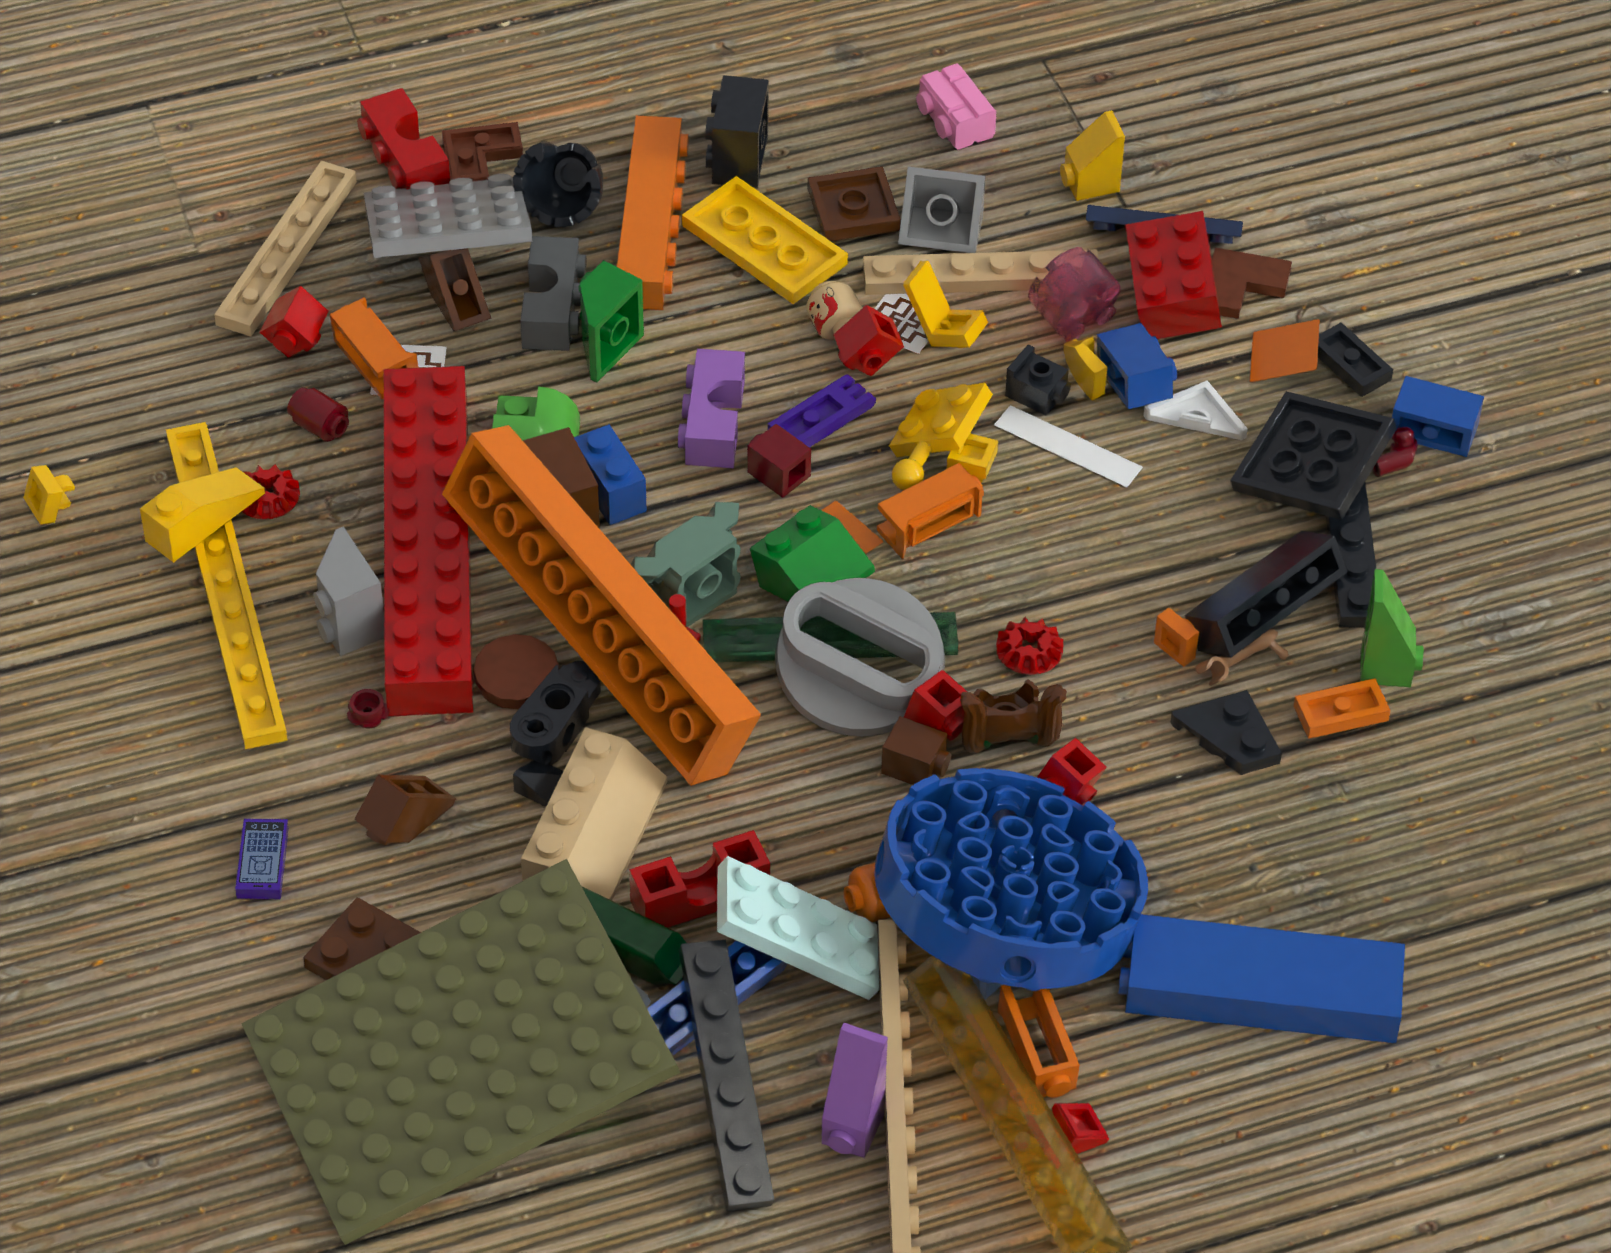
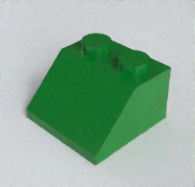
[579,260,644,383]
[750,505,875,602]

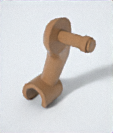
[1196,629,1289,685]

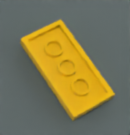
[682,176,848,304]

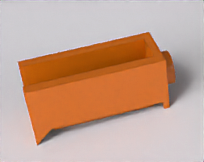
[330,297,419,400]
[877,463,984,559]
[997,985,1080,1100]

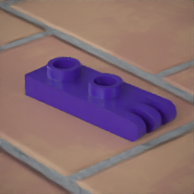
[768,374,876,447]

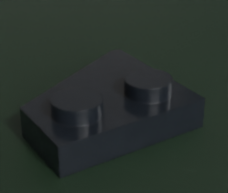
[1170,690,1282,775]

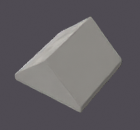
[898,166,986,253]

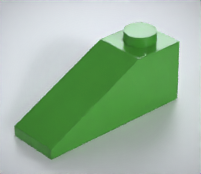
[1360,569,1424,687]

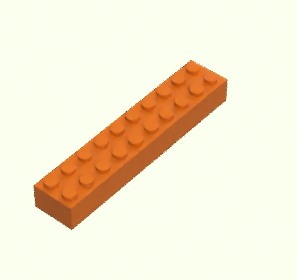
[442,425,761,786]

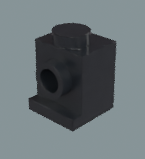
[1005,345,1071,416]

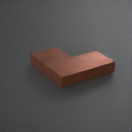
[442,122,523,181]
[1212,247,1292,319]

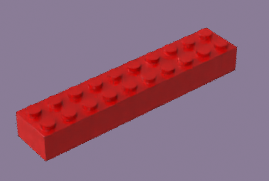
[383,366,474,716]

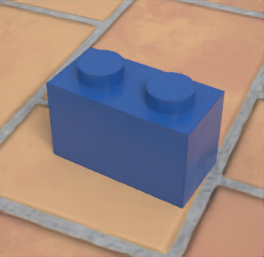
[1097,323,1177,409]
[1392,376,1484,457]
[574,424,647,525]

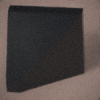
[513,760,563,807]

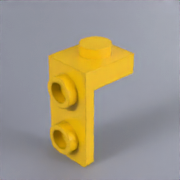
[903,261,988,348]

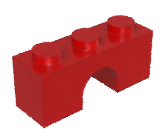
[357,88,450,190]
[629,830,770,928]

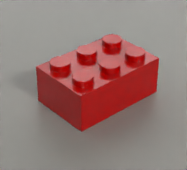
[1125,211,1222,339]

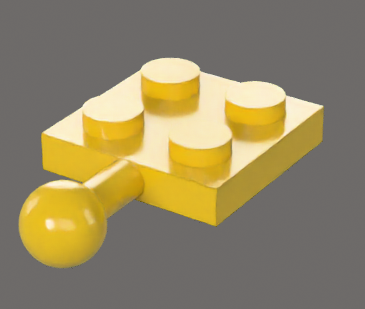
[889,383,993,491]

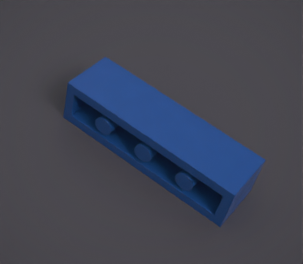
[647,941,788,1056]

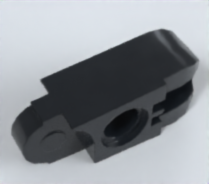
[510,661,601,765]

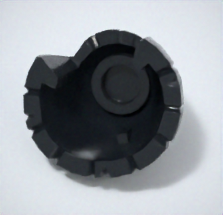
[513,141,603,227]

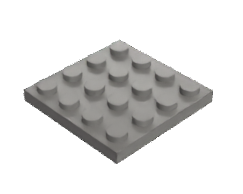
[364,174,533,258]

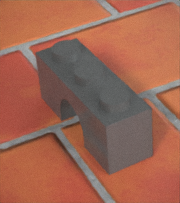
[520,236,587,351]

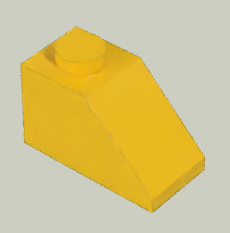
[1060,110,1125,201]

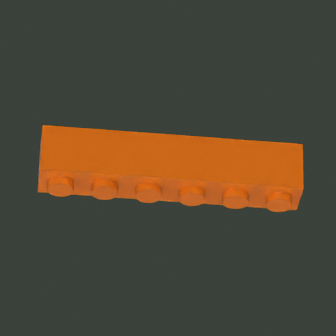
[617,115,689,310]

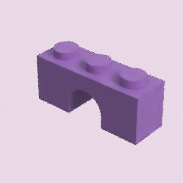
[678,349,745,468]

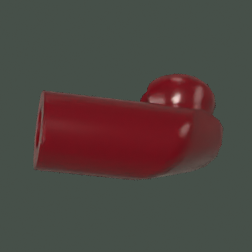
[1372,427,1418,477]

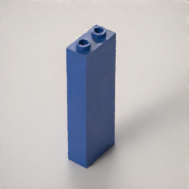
[1118,914,1405,1043]

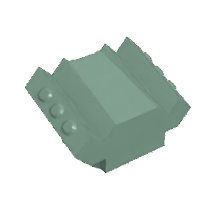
[631,502,741,627]

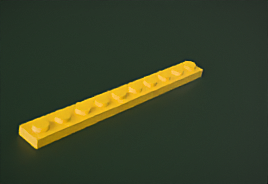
[166,422,288,750]

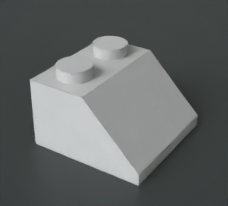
[313,526,384,656]

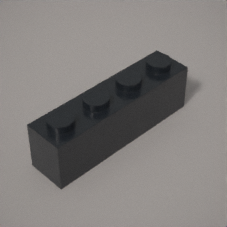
[1185,531,1348,658]

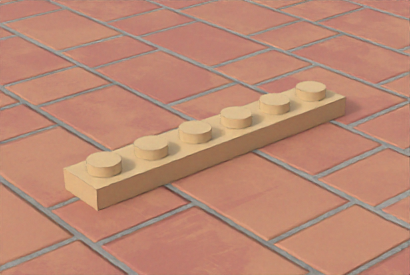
[214,161,357,336]
[863,249,1101,295]

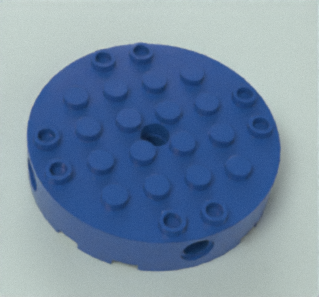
[874,768,1148,991]

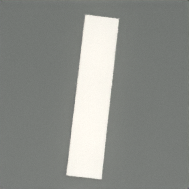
[994,405,1143,487]

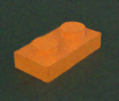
[1293,678,1391,739]

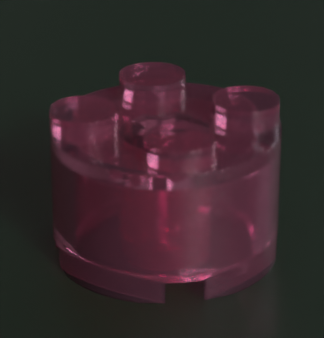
[1028,247,1121,342]

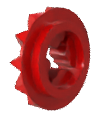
[241,464,300,519]
[996,616,1064,675]

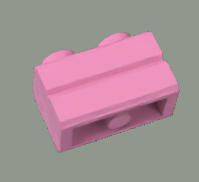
[916,63,996,150]

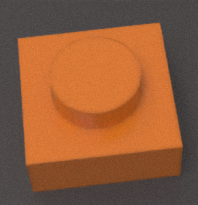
[1154,608,1199,667]

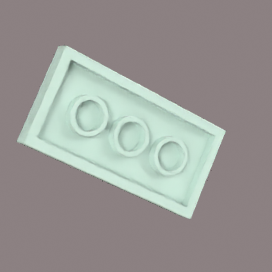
[717,856,879,1000]

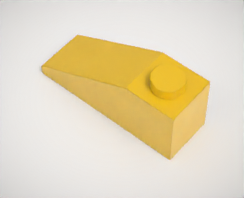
[140,467,265,563]

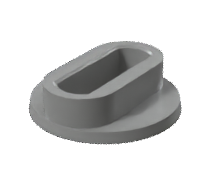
[775,578,945,737]

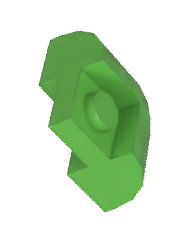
[492,386,580,441]

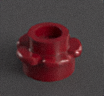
[347,689,389,729]

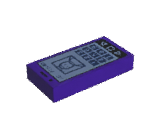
[235,819,289,899]

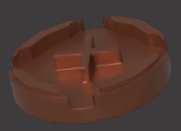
[474,634,559,709]

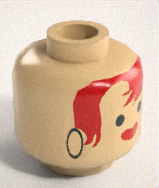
[806,281,863,340]

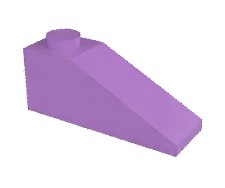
[822,1023,888,1158]

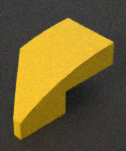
[1063,336,1107,401]

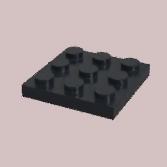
[1230,391,1397,520]

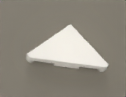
[1143,381,1248,440]

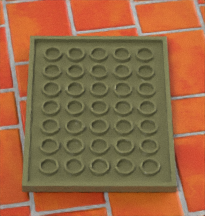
[241,859,680,1245]

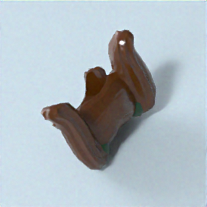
[960,679,1067,754]

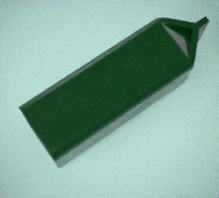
[582,886,687,986]

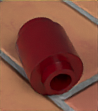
[287,387,349,442]

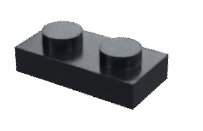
[1318,322,1394,397]

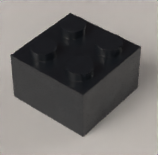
[705,75,769,189]

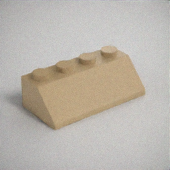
[521,727,667,900]

